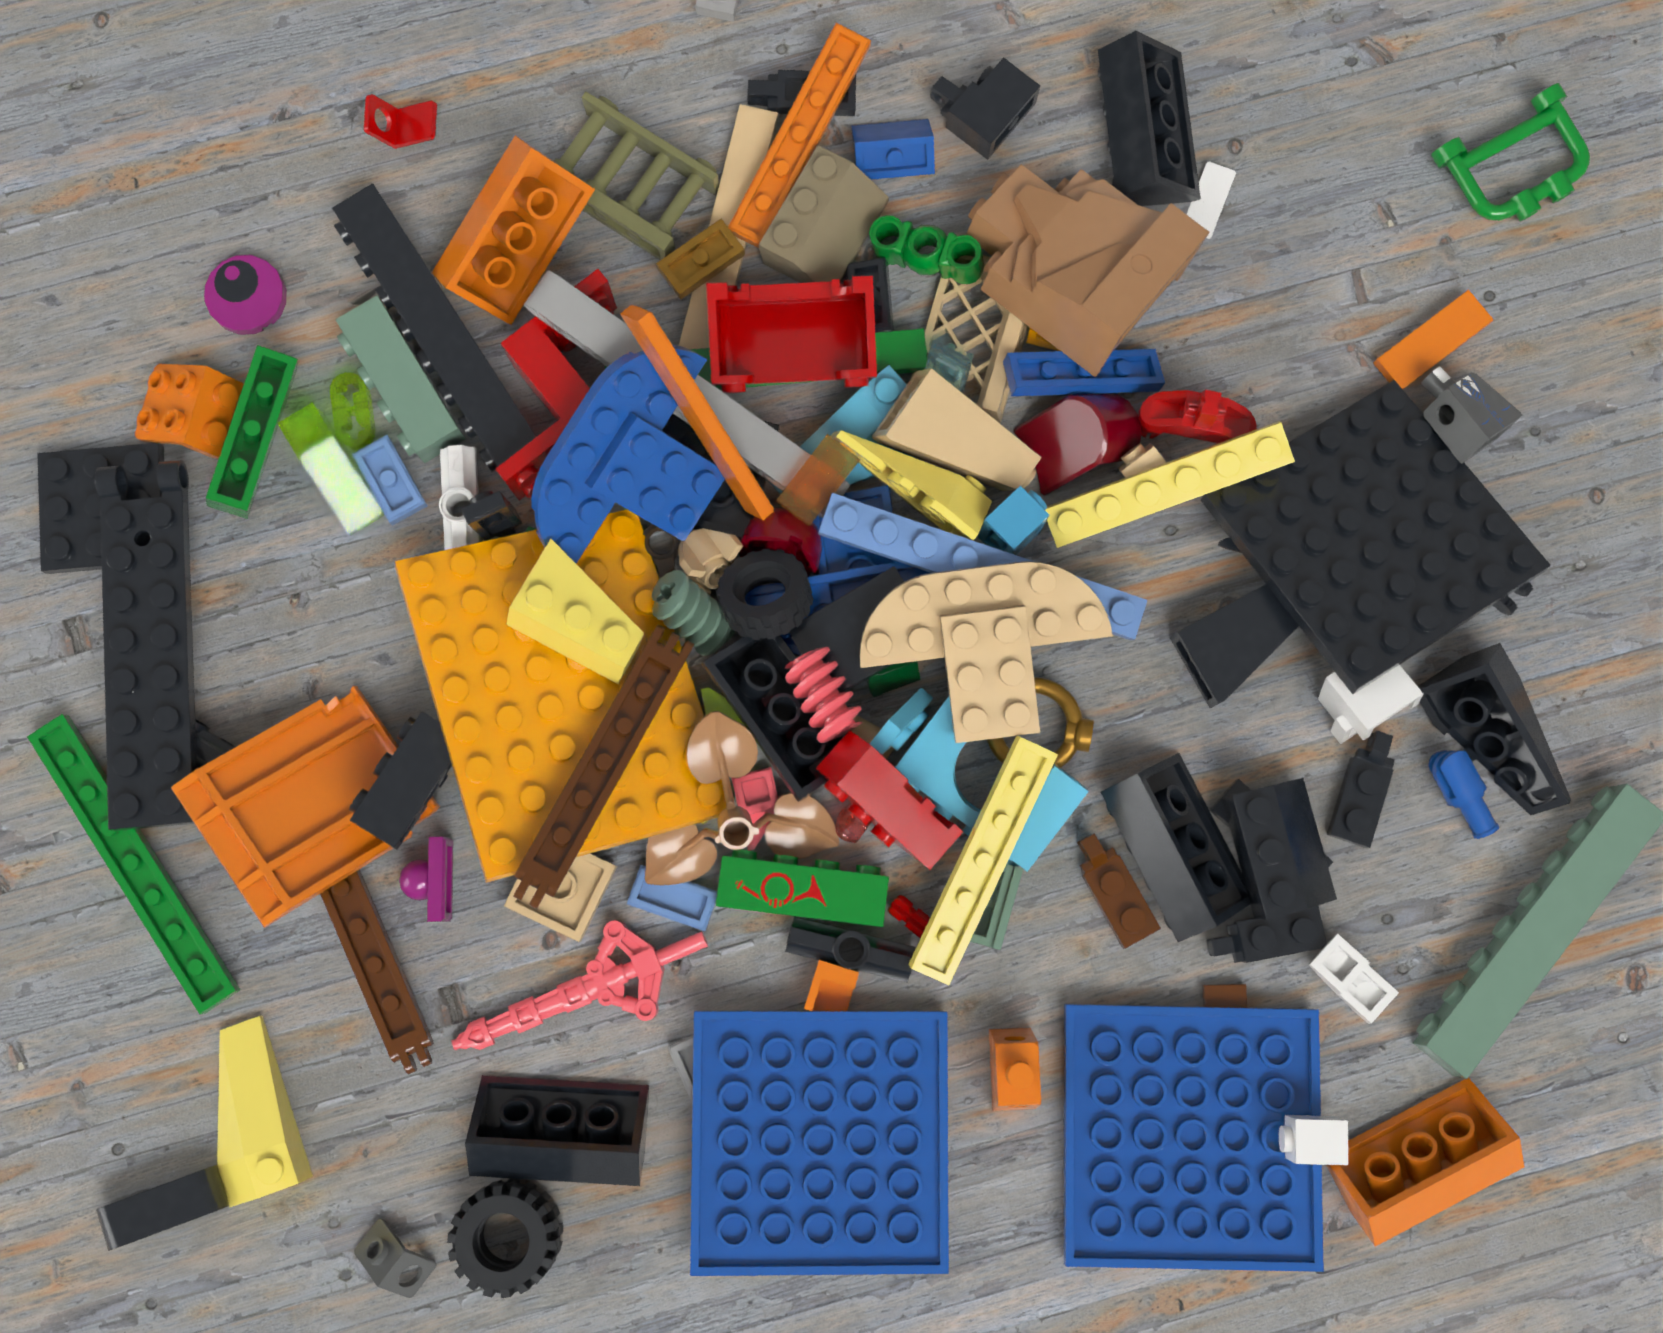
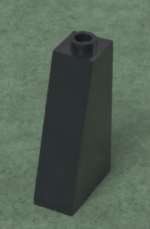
[1170,584,1299,708]

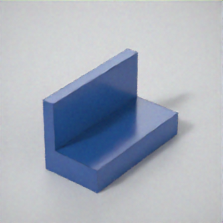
[851,119,935,180]

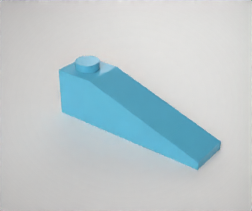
[767,365,916,508]

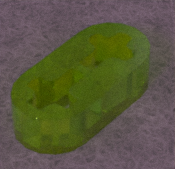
[330,372,376,450]

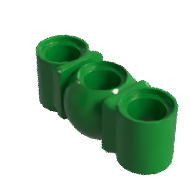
[869,215,984,285]

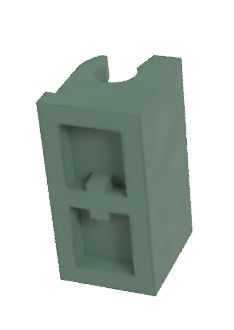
[970,864,1023,950]

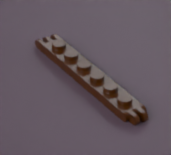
[513,624,695,909]
[320,869,434,1075]

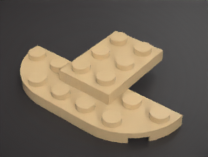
[859,561,1113,743]

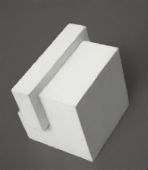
[1318,665,1423,744]

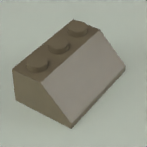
[759,145,889,283]

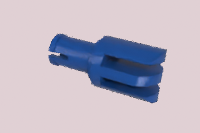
[1428,750,1499,839]

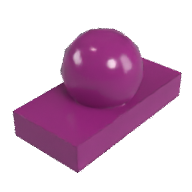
[399,837,453,922]

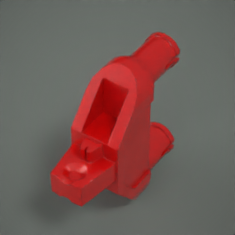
[1139,389,1257,445]

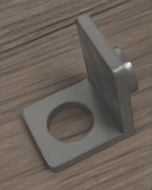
[354,1219,437,1298]

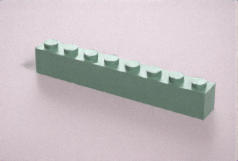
[1413,784,1663,1079]

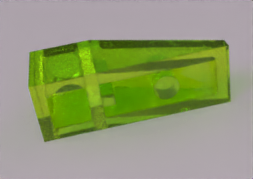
[277,402,385,535]

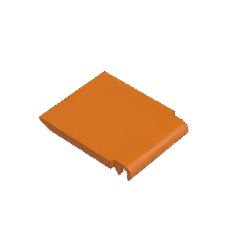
[171,686,440,928]

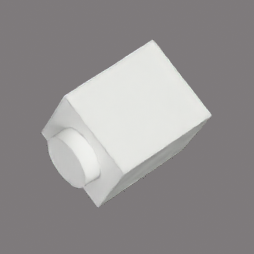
[1279,1115,1348,1165]

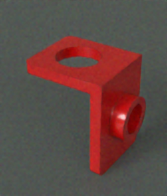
[364,94,437,149]

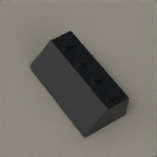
[1098,31,1201,207]
[702,635,847,802]
[1101,753,1250,942]
[465,1075,649,1186]

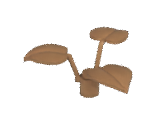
[645,711,839,885]

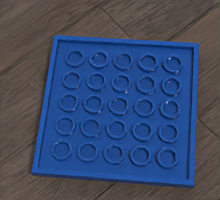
[1064,1004,1324,1272]
[690,1011,949,1276]

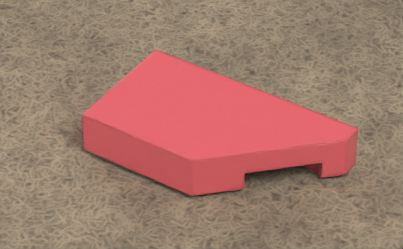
[731,767,778,851]

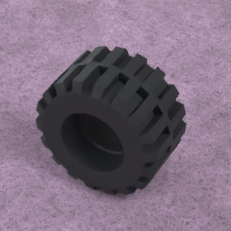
[447,1179,564,1298]

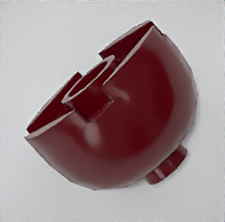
[739,506,822,577]

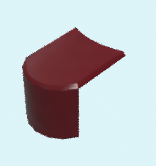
[1014,393,1142,496]

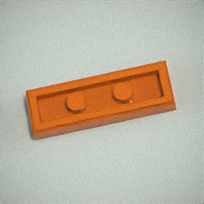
[1373,289,1494,389]

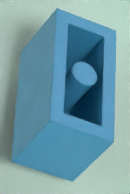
[978,486,1049,555]

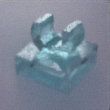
[925,341,974,392]

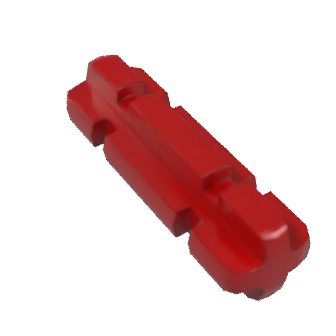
[888,895,930,939]

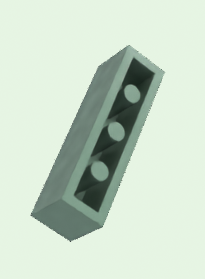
[335,295,466,463]

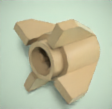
[678,528,743,595]

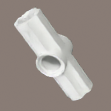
[439,445,481,550]

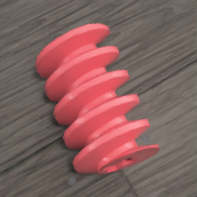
[784,646,862,743]

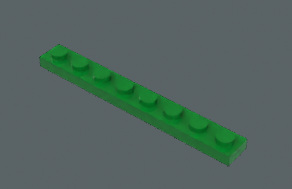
[27,714,241,1015]

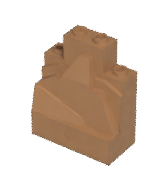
[966,164,1210,377]

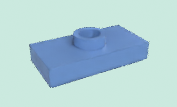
[352,435,428,526]

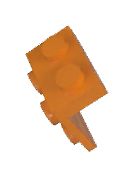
[135,364,244,459]

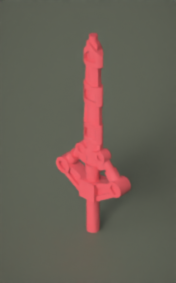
[451,920,708,1050]

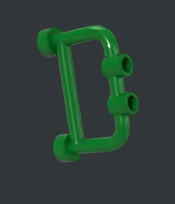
[1431,83,1590,222]

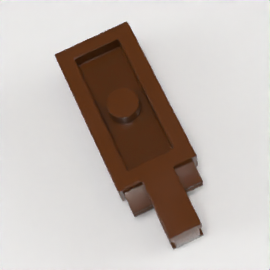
[1077,833,1161,949]

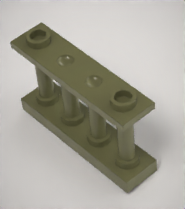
[554,91,719,260]

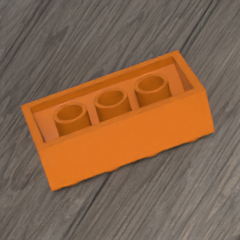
[431,136,595,325]
[1326,1077,1524,1247]

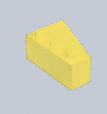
[506,539,644,684]

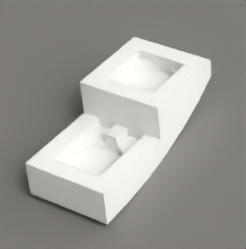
[1309,934,1399,1024]

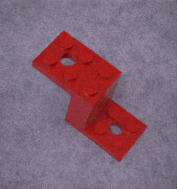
[495,269,617,501]

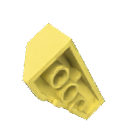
[829,430,992,540]
[217,1015,313,1207]

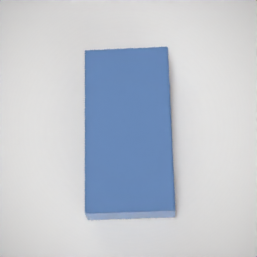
[627,865,717,931]

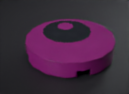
[204,255,287,335]

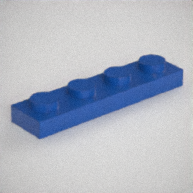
[1003,349,1165,396]

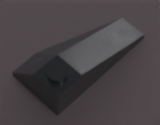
[1418,643,1571,815]

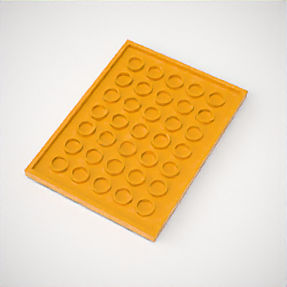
[395,510,727,883]

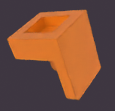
[804,960,859,1011]

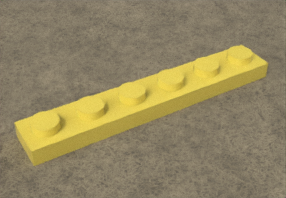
[1045,421,1295,548]
[908,736,1058,985]

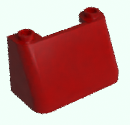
[706,276,877,393]

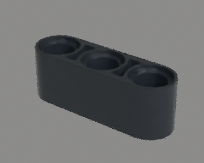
[96,1165,229,1251]

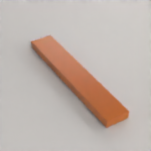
[728,23,871,248]
[620,305,774,520]

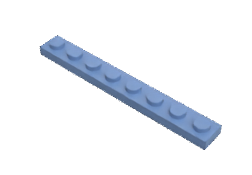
[818,493,1147,640]

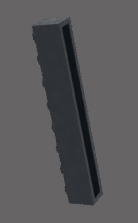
[332,183,536,472]

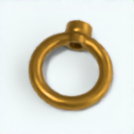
[987,677,1094,768]

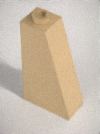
[872,368,1042,491]

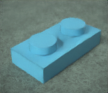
[869,688,933,755]

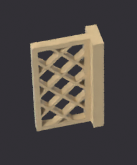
[910,255,1029,424]

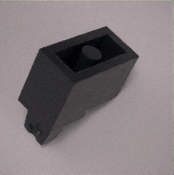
[930,57,1040,160]

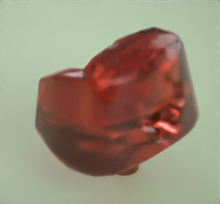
[835,803,872,843]

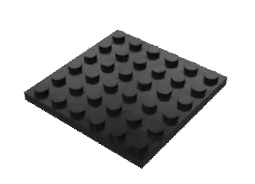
[1201,380,1551,694]

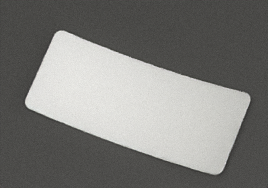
[1186,161,1236,239]

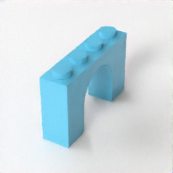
[895,696,1089,872]

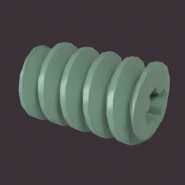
[652,570,736,656]

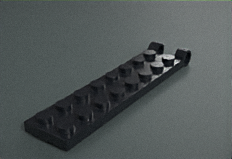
[95,460,197,831]

